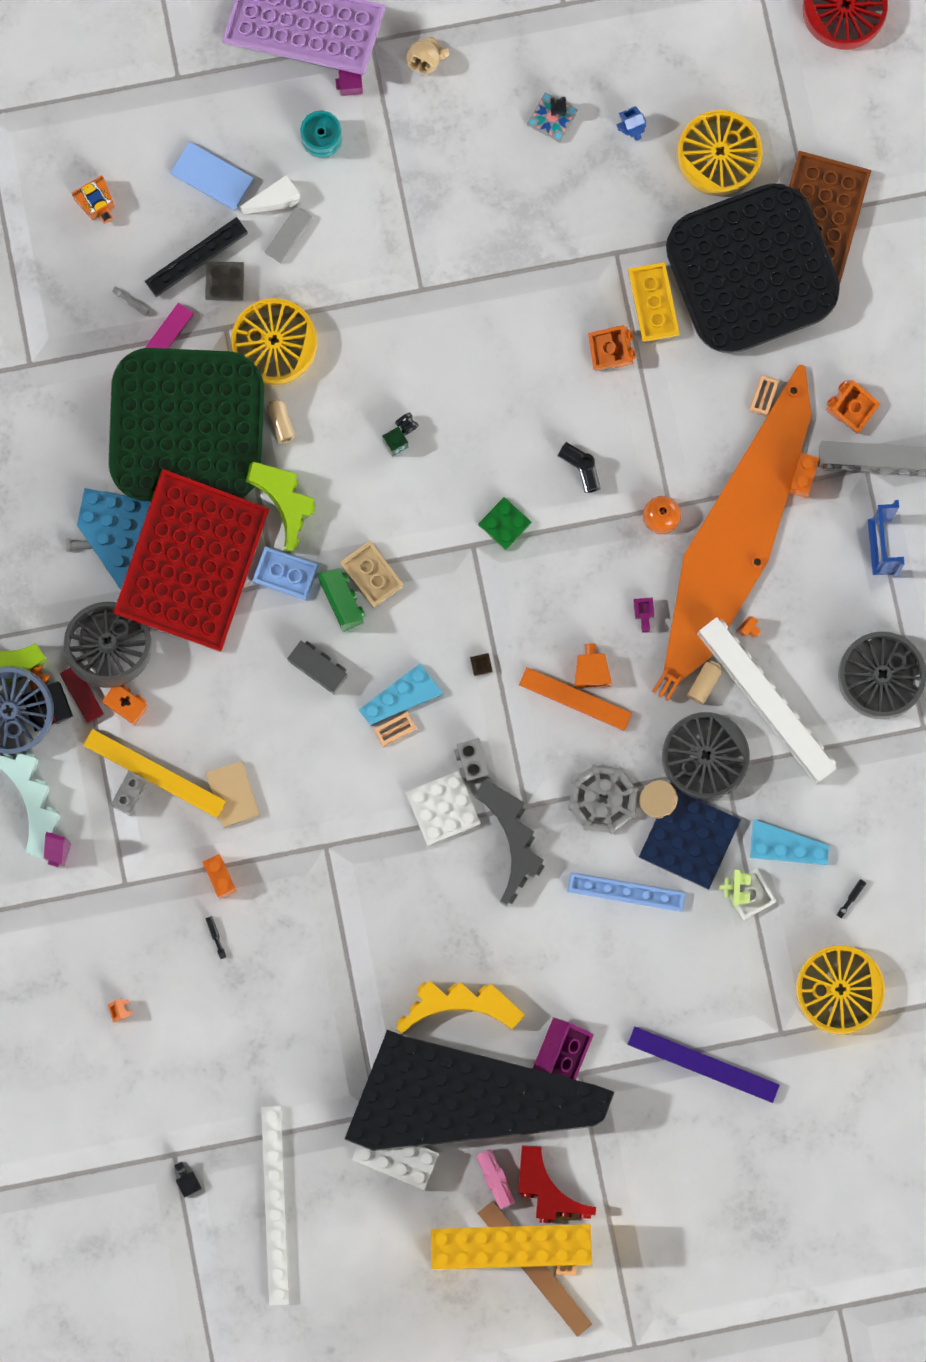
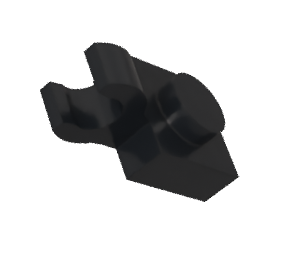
[174,1162,202,1198]

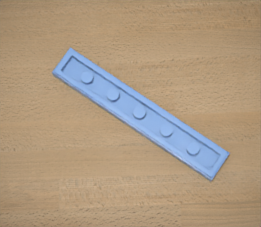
[568,873,685,912]

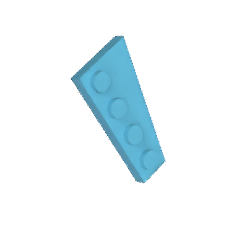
[359,664,443,726]
[750,819,829,865]

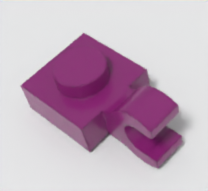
[633,597,654,633]

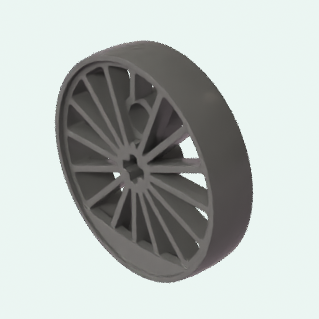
[64,602,152,688]
[838,632,926,719]
[662,712,750,800]

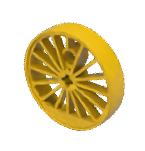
[677,110,763,196]
[231,298,317,385]
[796,945,885,1034]

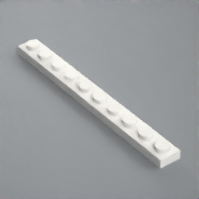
[261,1106,289,1305]

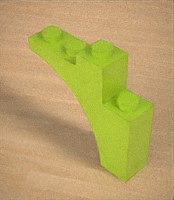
[246,462,316,553]
[0,643,48,687]

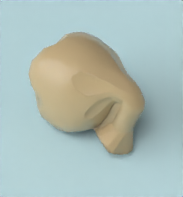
[406,37,450,74]

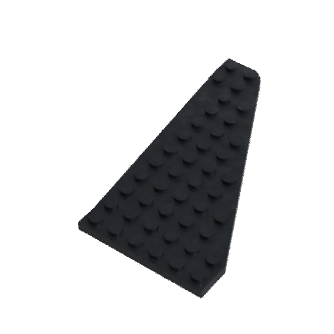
[345,1030,614,1151]

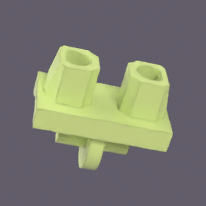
[719,870,751,907]

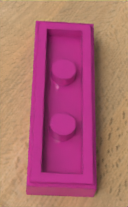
[145,303,194,348]

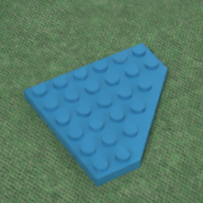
[77,488,150,590]

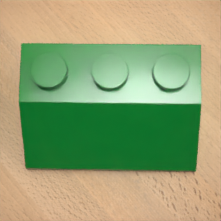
[318,568,365,632]

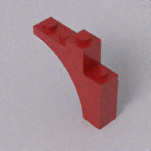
[518,1145,596,1223]

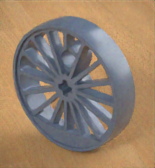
[0,666,54,754]

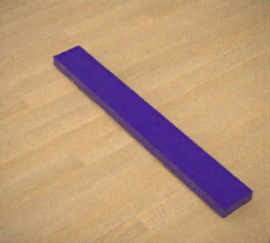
[627,1026,780,1103]

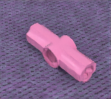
[476,1149,515,1209]

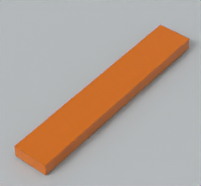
[519,667,632,731]

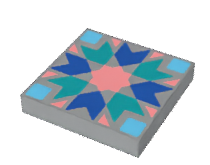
[527,92,578,143]

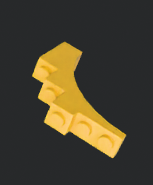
[396,981,525,1035]

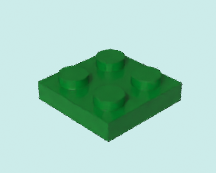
[478,497,532,551]

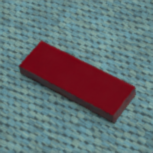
[60,668,105,724]

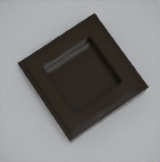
[470,653,493,676]

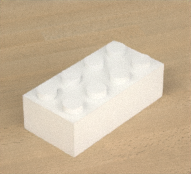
[352,1145,439,1191]

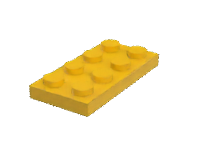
[628,262,680,342]

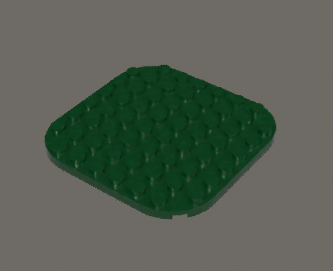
[108,348,264,502]

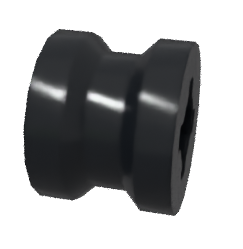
[550,97,566,116]
[395,412,419,436]

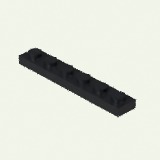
[145,217,248,297]

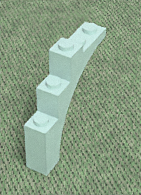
[0,751,60,859]

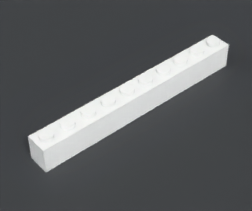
[697,617,837,784]

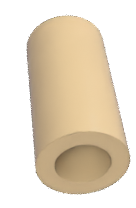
[266,399,296,444]
[687,661,722,705]

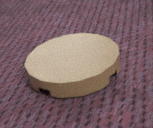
[639,780,678,819]

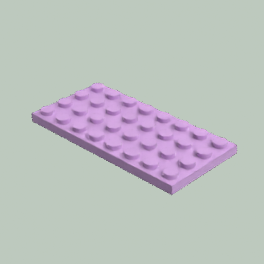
[222,0,386,75]

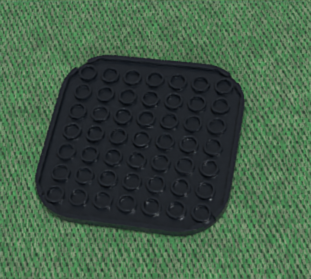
[666,183,839,353]

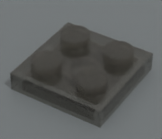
[205,261,245,301]

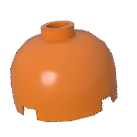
[643,496,681,534]

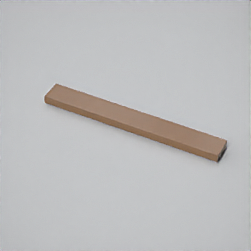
[478,1201,592,1337]

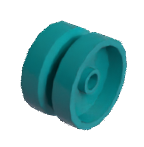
[300,110,342,158]

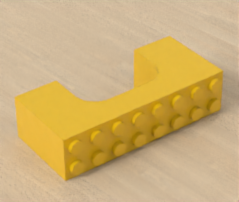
[431,1224,592,1269]

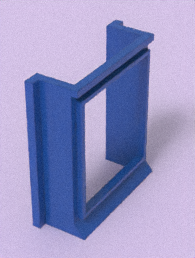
[868,500,905,578]

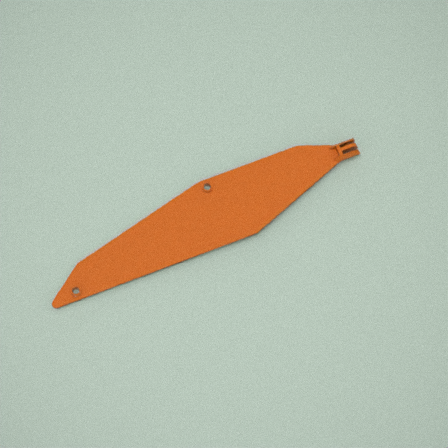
[652,365,812,702]

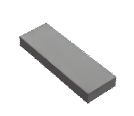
[265,206,312,263]

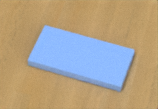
[170,141,254,211]

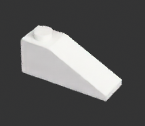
[240,175,300,215]

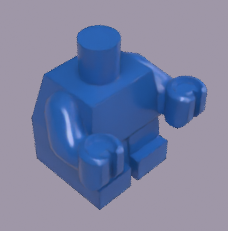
[616,106,646,141]

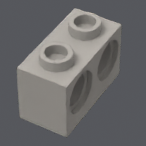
[454,738,489,783]
[111,771,148,816]

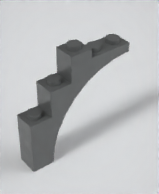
[475,779,545,907]

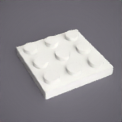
[405,771,481,846]

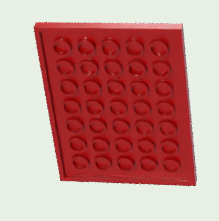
[112,469,270,652]

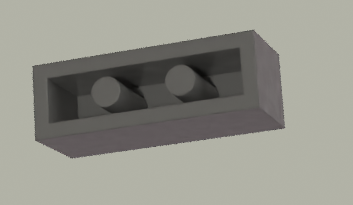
[287,641,348,695]

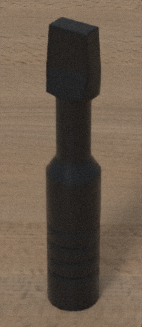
[836,879,866,919]
[205,916,226,959]

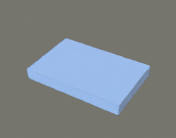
[252,546,319,601]

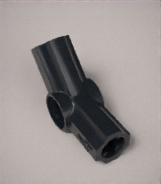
[557,442,601,493]

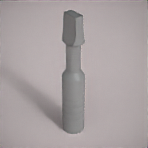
[112,287,150,316]

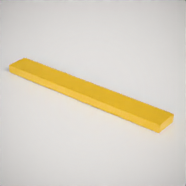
[83,729,226,818]

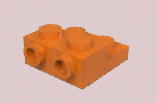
[588,325,636,371]
[826,380,880,434]

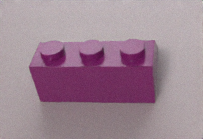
[532,1017,594,1080]

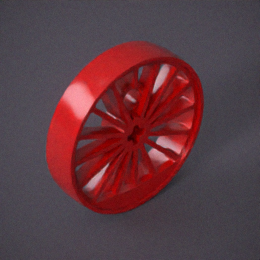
[803,0,888,50]

